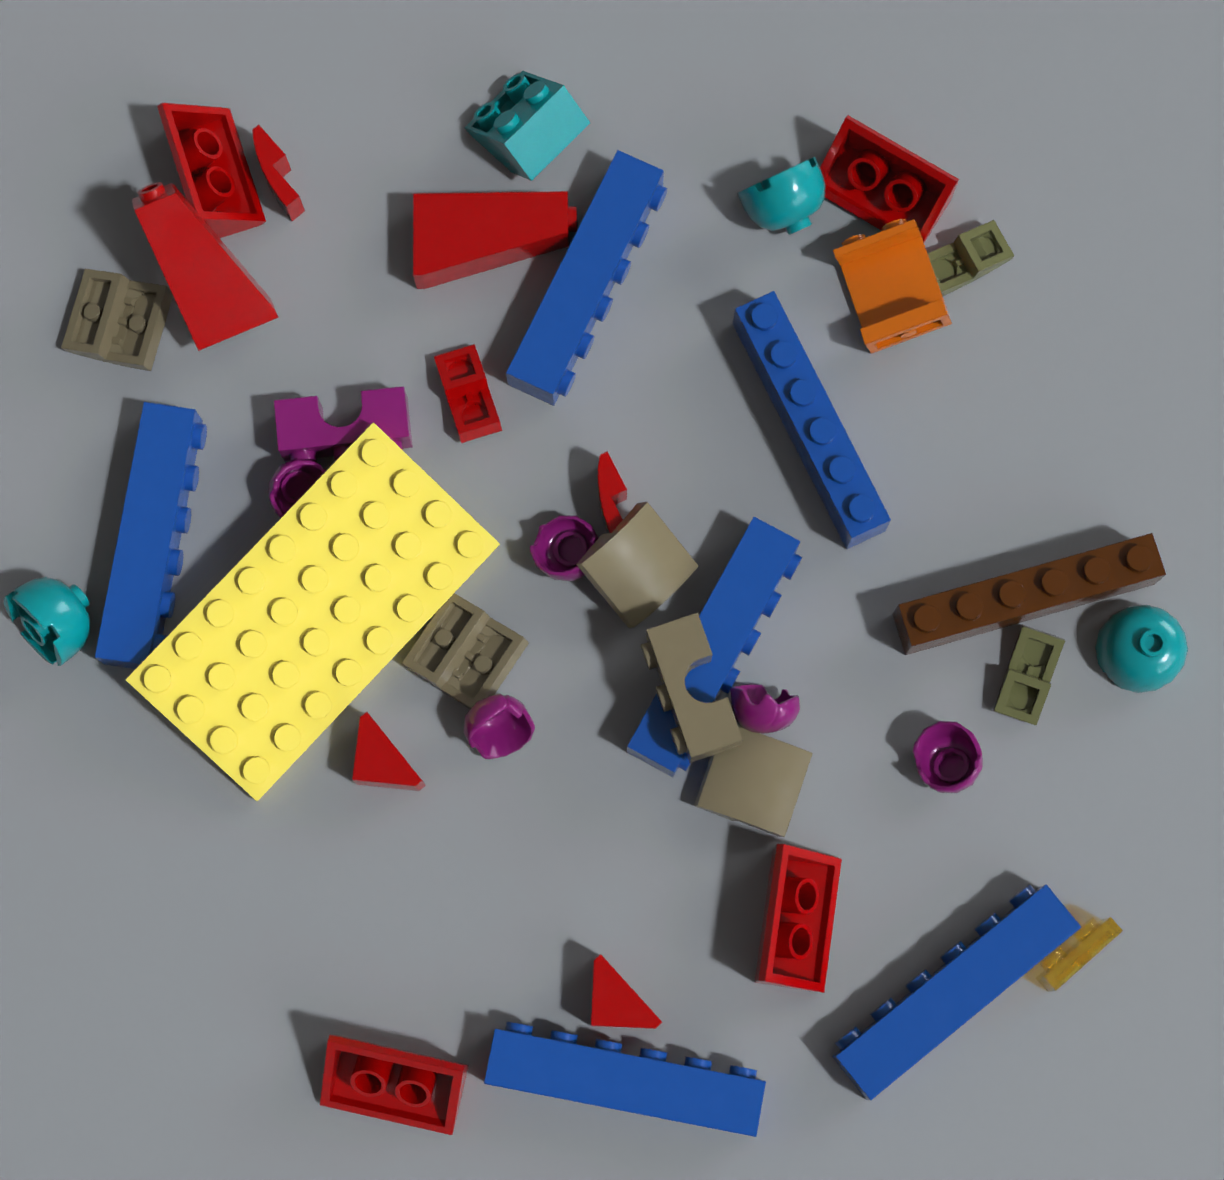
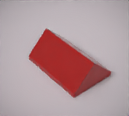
[157,103,266,238]
[820,115,959,243]
[755,844,842,993]
[320,1035,469,1135]

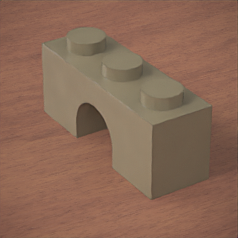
[641,612,743,763]

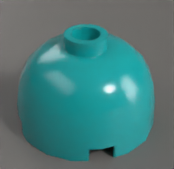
[737,157,825,235]
[4,577,90,666]
[1095,605,1188,693]

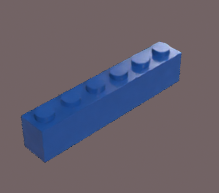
[506,150,668,406]
[733,291,891,549]
[95,402,207,669]
[627,517,802,777]
[832,884,1082,1101]
[484,1022,766,1137]

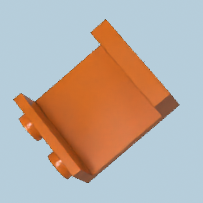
[833,219,952,354]

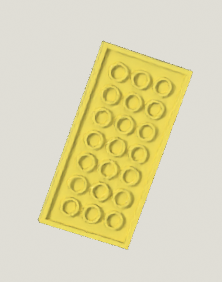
[126,422,500,801]

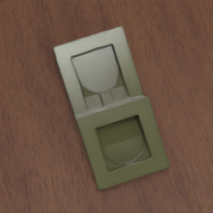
[928,220,1015,296]
[994,624,1065,725]

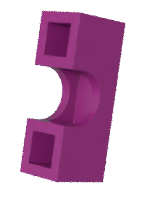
[274,386,413,462]

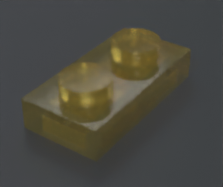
[1036,917,1123,992]

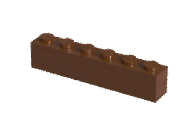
[892,533,1166,655]

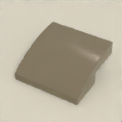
[61,269,173,371]
[576,502,698,628]
[402,593,529,709]
[694,726,813,837]

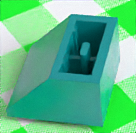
[464,71,590,181]

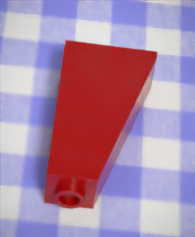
[131,182,279,351]
[413,191,577,289]

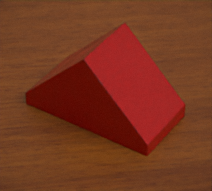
[352,712,426,791]
[591,954,662,1029]

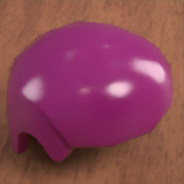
[268,458,327,518]
[530,516,598,581]
[730,685,800,734]
[463,694,535,759]
[913,721,983,793]

